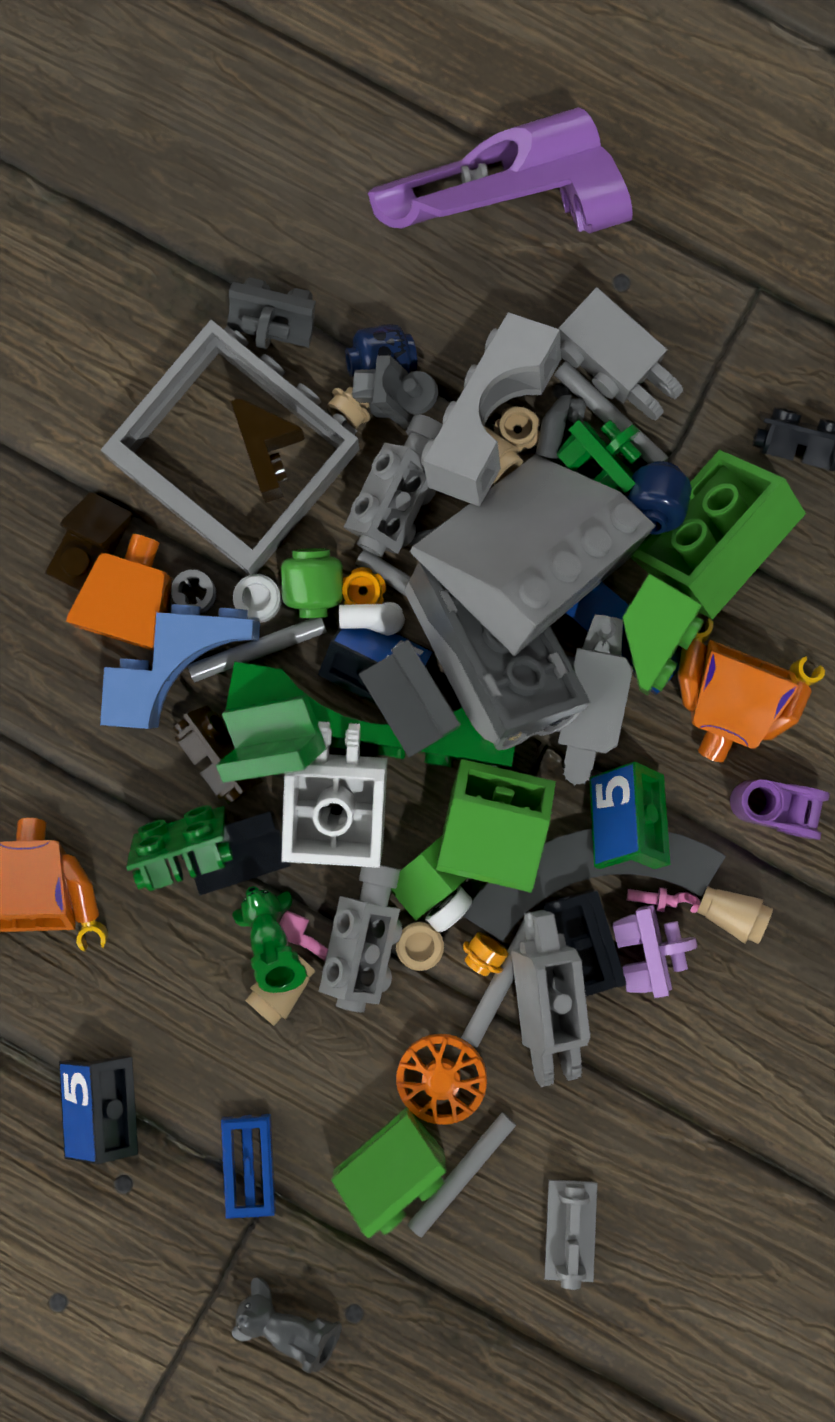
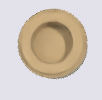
[396,921,444,971]

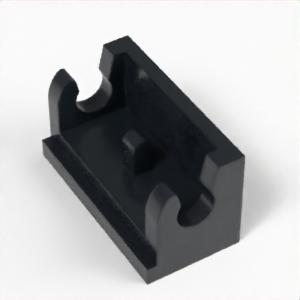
[542,888,627,996]

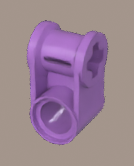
[730,780,830,840]

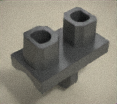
[227,277,316,349]
[352,355,438,430]

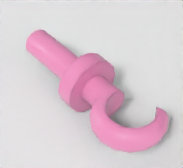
[626,887,701,913]

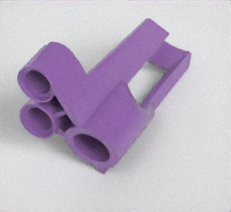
[368,107,633,234]

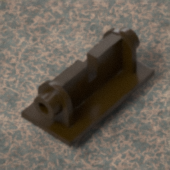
[173,705,263,805]

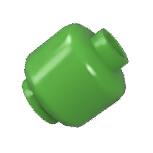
[281,548,343,618]

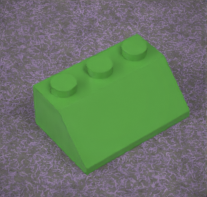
[631,450,806,620]

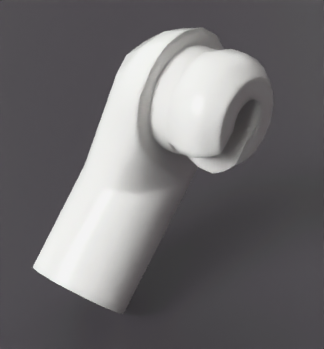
[339,602,405,636]

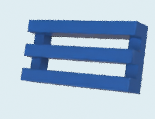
[221,1114,276,1219]

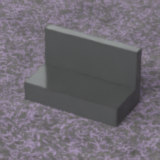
[359,640,460,758]

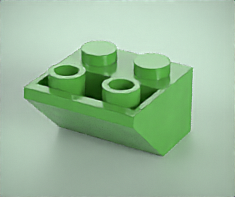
[623,574,704,696]
[436,759,556,892]
[331,1107,446,1239]

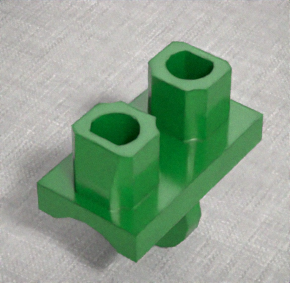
[557,420,642,493]

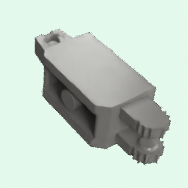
[556,614,633,786]
[511,910,590,1088]

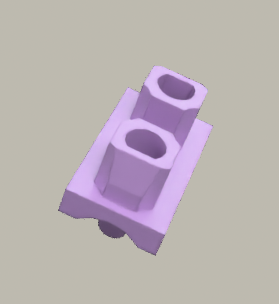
[613,904,698,998]

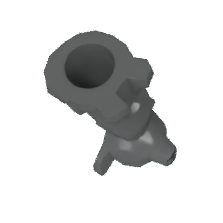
[232,1277,342,1374]

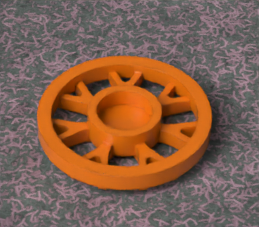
[396,1034,487,1125]

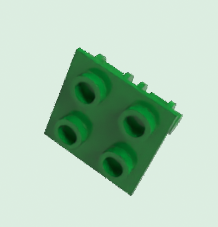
[126,805,234,891]

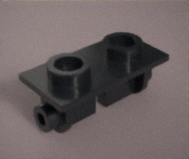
[752,407,835,472]

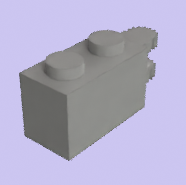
[558,287,683,420]

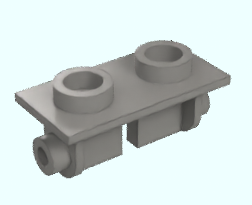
[544,1179,597,1290]

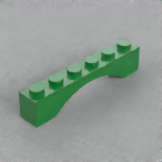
[226,661,515,768]

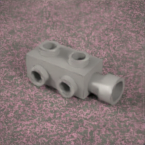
[344,414,443,557]
[319,865,402,1012]

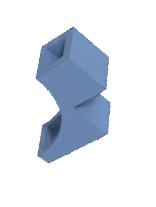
[100,604,260,729]

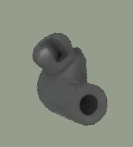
[535,395,586,459]

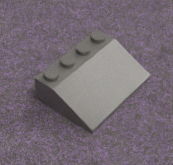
[410,455,656,656]

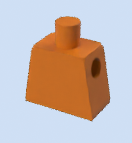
[66,534,172,651]

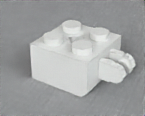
[282,721,388,868]

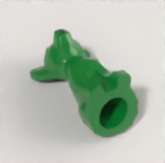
[232,886,307,993]

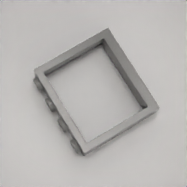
[101,320,360,575]

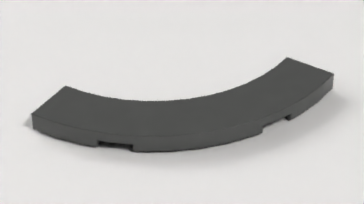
[463,829,726,941]

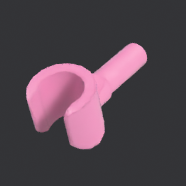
[279,911,328,961]

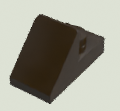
[231,398,305,503]
[45,492,134,591]

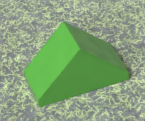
[391,835,467,921]

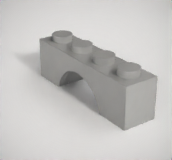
[421,312,561,507]

